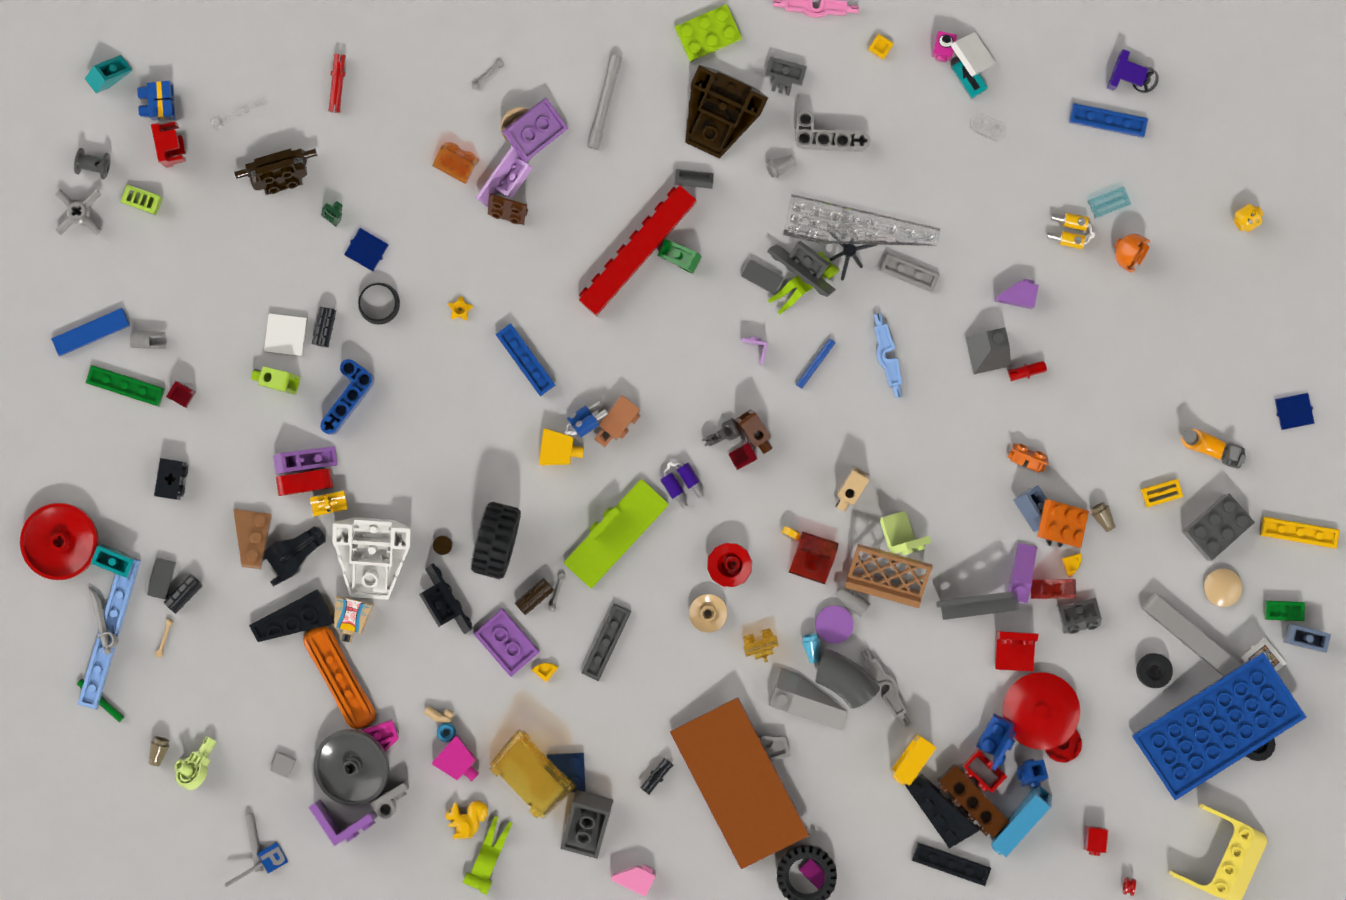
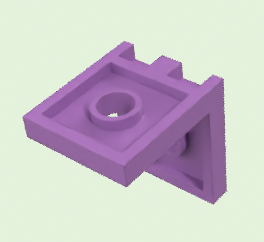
[309,800,378,846]

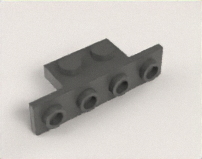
[767,241,836,297]

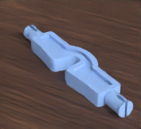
[874,313,903,398]

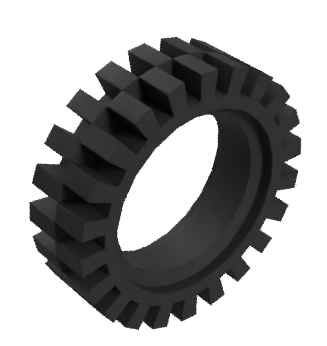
[777,845,837,900]

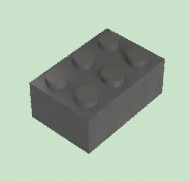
[1182,493,1255,561]

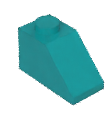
[85,55,133,93]
[90,544,134,578]

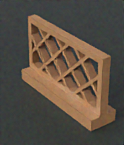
[845,544,933,608]

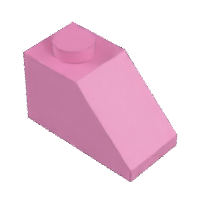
[611,864,656,897]

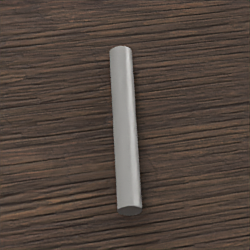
[245,813,263,872]

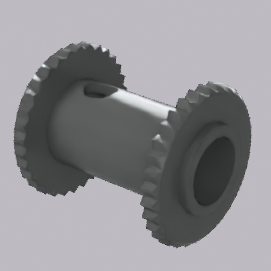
[74,148,111,179]

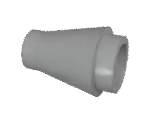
[766,155,796,178]

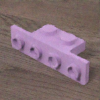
[476,146,533,207]

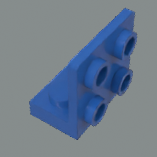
[976,713,1016,770]

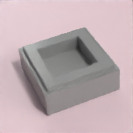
[270,752,296,778]

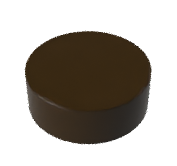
[433,536,453,555]

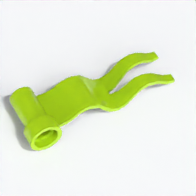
[767,251,840,315]
[463,815,512,895]

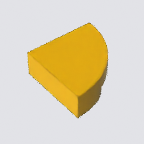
[1062,553,1082,577]
[532,663,559,682]

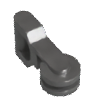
[702,418,741,447]

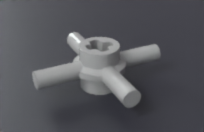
[55,189,102,235]

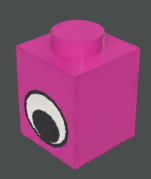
[932,31,957,62]

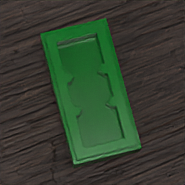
[1264,600,1305,621]

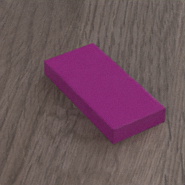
[799,858,825,890]

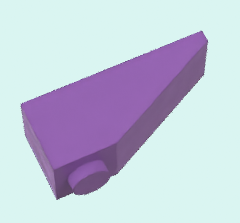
[273,446,338,474]
[1007,543,1037,603]

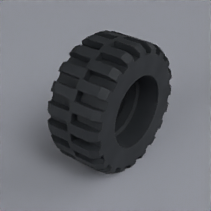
[471,502,521,579]

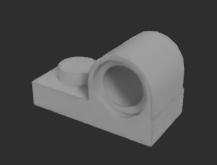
[370,782,409,819]

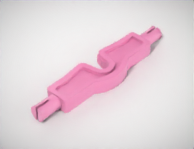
[773,0,859,18]

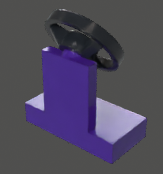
[1107,49,1159,93]

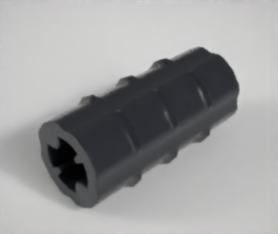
[312,307,336,348]
[164,574,203,614]

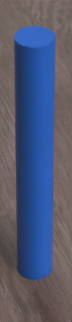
[796,339,835,389]

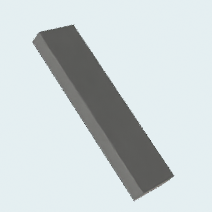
[582,604,631,681]

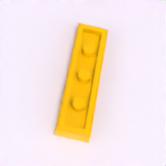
[1260,517,1340,549]

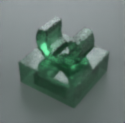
[321,201,343,227]

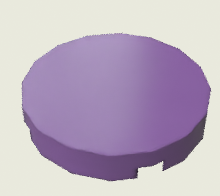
[815,606,853,644]

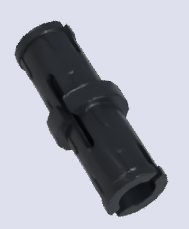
[640,758,674,795]

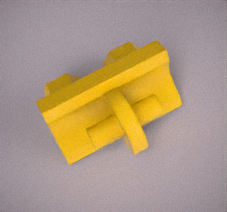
[310,491,348,517]

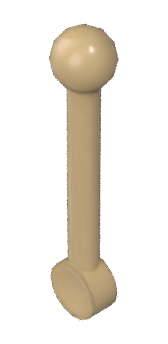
[155,619,173,657]

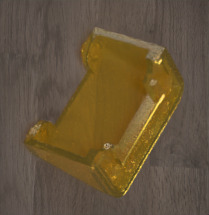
[489,729,577,819]

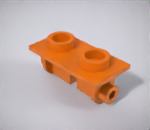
[1007,443,1048,473]

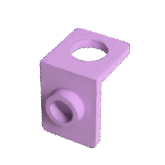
[741,336,767,366]

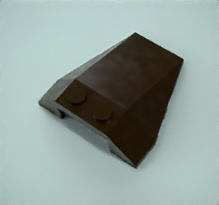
[685,65,769,159]

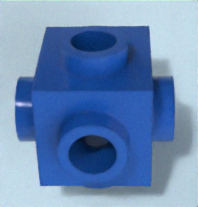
[1017,759,1049,788]

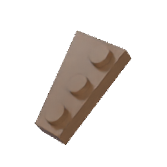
[233,509,272,569]

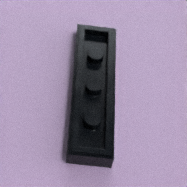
[912,842,991,886]

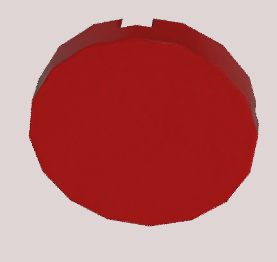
[1045,730,1082,763]

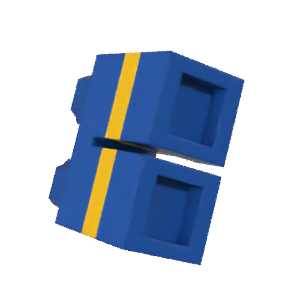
[137,80,175,120]

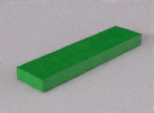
[85,365,165,407]

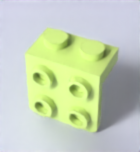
[880,511,931,556]

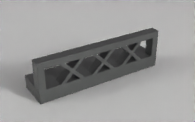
[936,591,1019,620]

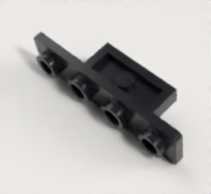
[419,563,473,634]

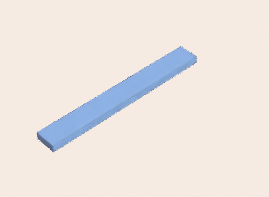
[78,558,141,709]

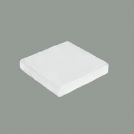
[951,32,996,77]
[264,313,308,356]

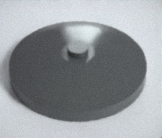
[314,729,390,806]

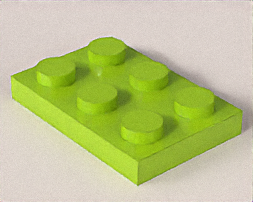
[675,4,742,62]

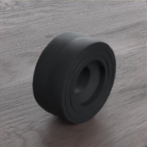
[1136,653,1173,688]

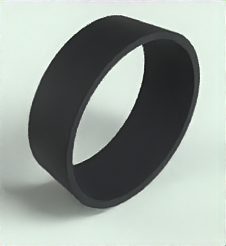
[358,283,400,325]

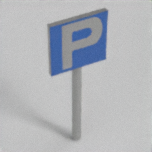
[225,842,288,887]

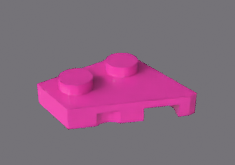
[360,719,399,752]

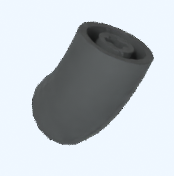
[816,648,880,709]

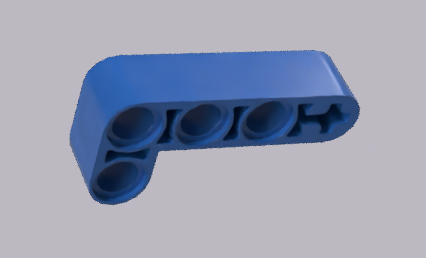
[320,359,374,435]

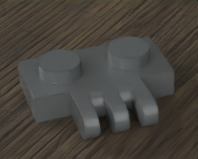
[765,57,807,95]

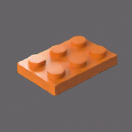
[1037,499,1089,548]

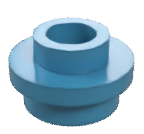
[437,723,456,742]

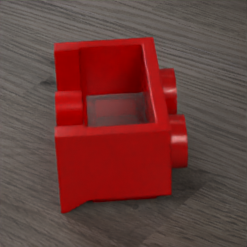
[962,748,1008,793]

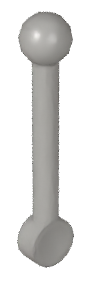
[472,60,503,89]
[549,573,565,612]

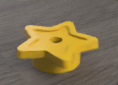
[448,296,473,320]

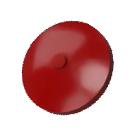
[20,503,99,580]
[1002,672,1080,750]

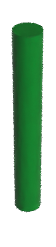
[76,679,124,723]

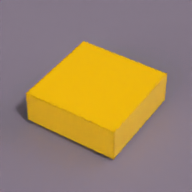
[868,33,894,60]

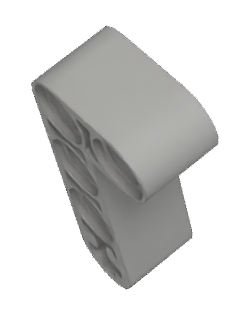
[795,110,871,152]

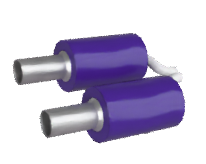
[660,462,704,509]

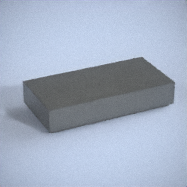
[674,169,714,189]
[741,259,784,295]
[147,558,176,600]

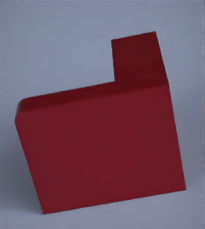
[166,380,196,408]
[729,442,758,470]

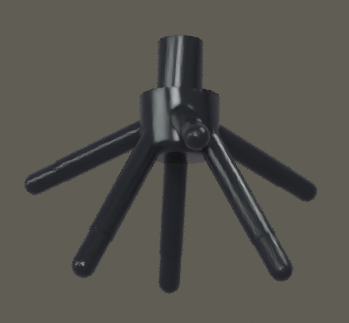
[827,231,878,281]

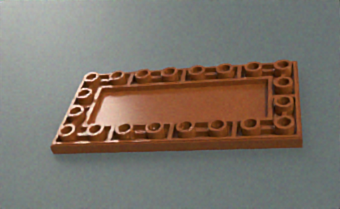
[670,697,810,869]

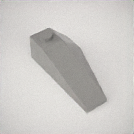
[769,669,848,730]

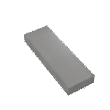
[879,253,940,292]

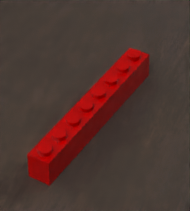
[579,185,697,317]

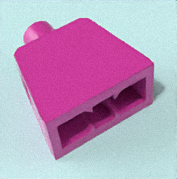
[431,735,479,782]

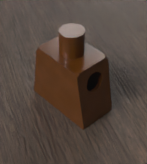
[735,409,773,454]

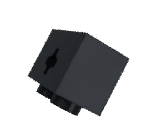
[154,458,188,500]

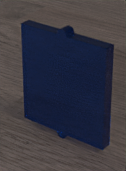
[344,228,389,272]
[1275,393,1315,430]

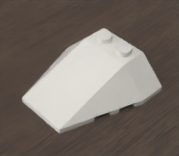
[333,517,411,600]

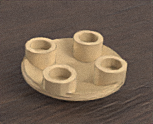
[1204,569,1243,607]

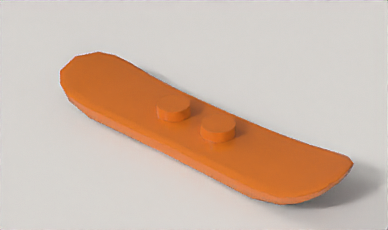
[303,626,376,730]

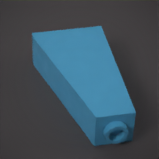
[991,786,1052,857]

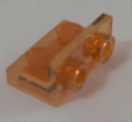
[432,142,479,184]

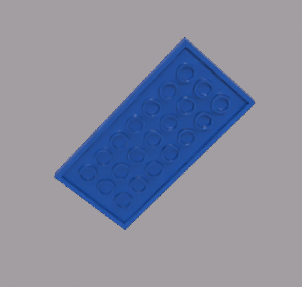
[1132,652,1307,800]

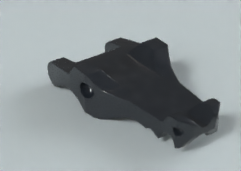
[263,526,326,587]

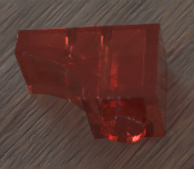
[1031,579,1076,599]

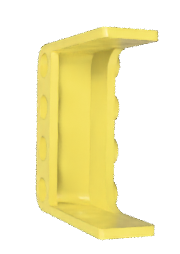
[1168,804,1267,900]

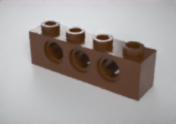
[937,764,1010,837]

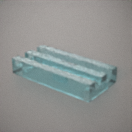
[1088,187,1131,219]

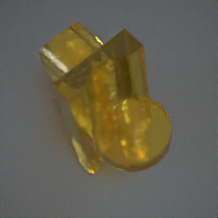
[743,628,779,663]

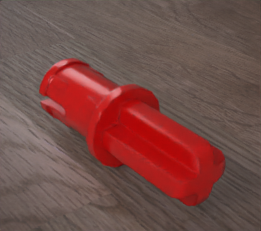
[1008,361,1047,382]

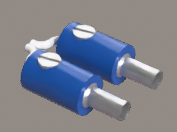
[565,401,609,438]

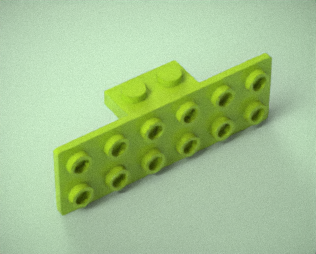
[564,479,669,588]

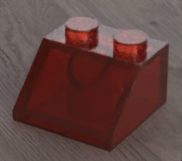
[788,531,839,584]

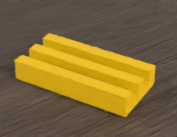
[1140,479,1183,508]

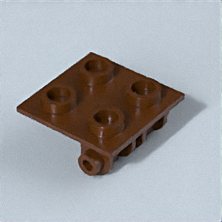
[487,194,528,225]

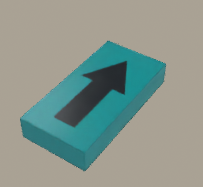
[951,61,988,99]

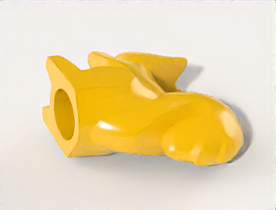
[445,801,489,840]

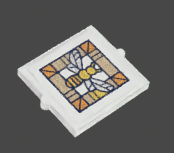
[1240,637,1287,672]

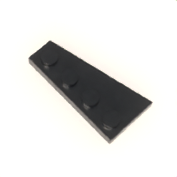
[249,589,334,642]
[905,774,981,849]

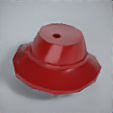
[707,543,752,587]

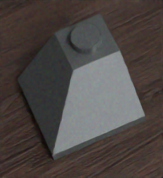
[965,327,1011,375]

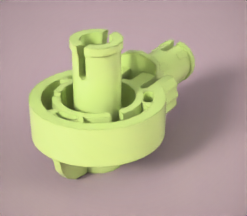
[174,736,217,790]

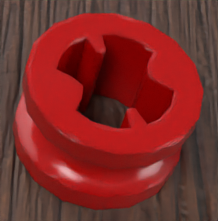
[1122,877,1136,896]

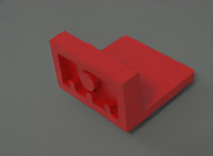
[995,631,1038,672]

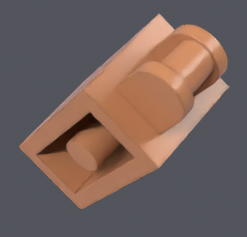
[594,395,641,448]

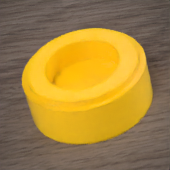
[781,526,801,542]

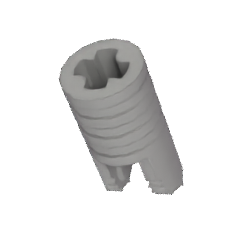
[130,331,166,349]
[836,587,870,617]

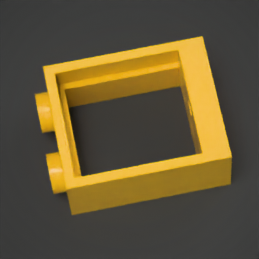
[891,734,937,786]

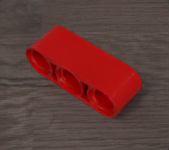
[276,469,333,496]

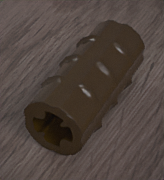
[515,578,555,615]

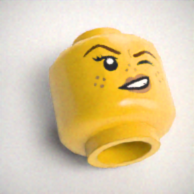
[1233,204,1263,232]

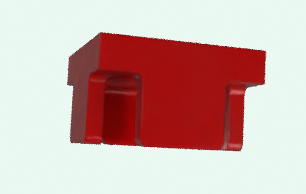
[151,121,186,168]

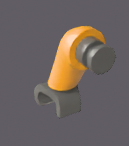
[1182,429,1246,469]

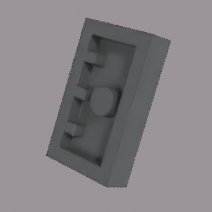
[1058,598,1102,634]

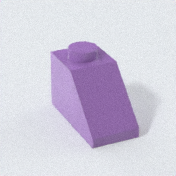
[994,279,1039,309]

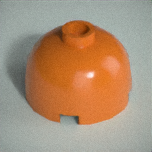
[1114,233,1151,273]

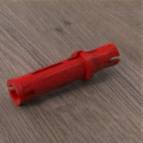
[328,54,346,113]

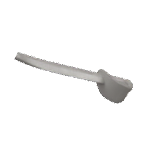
[88,587,119,655]

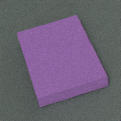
[502,97,569,163]
[473,608,540,677]

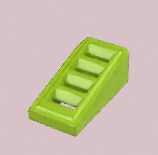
[120,185,163,216]

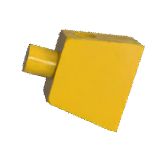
[539,429,584,466]

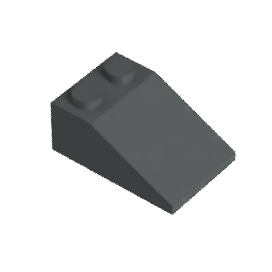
[560,790,613,859]

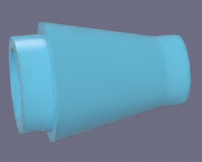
[802,633,820,663]

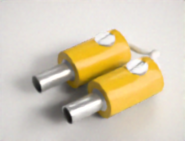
[1047,213,1095,249]

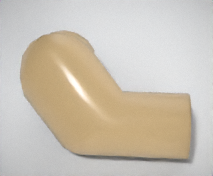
[424,706,454,723]

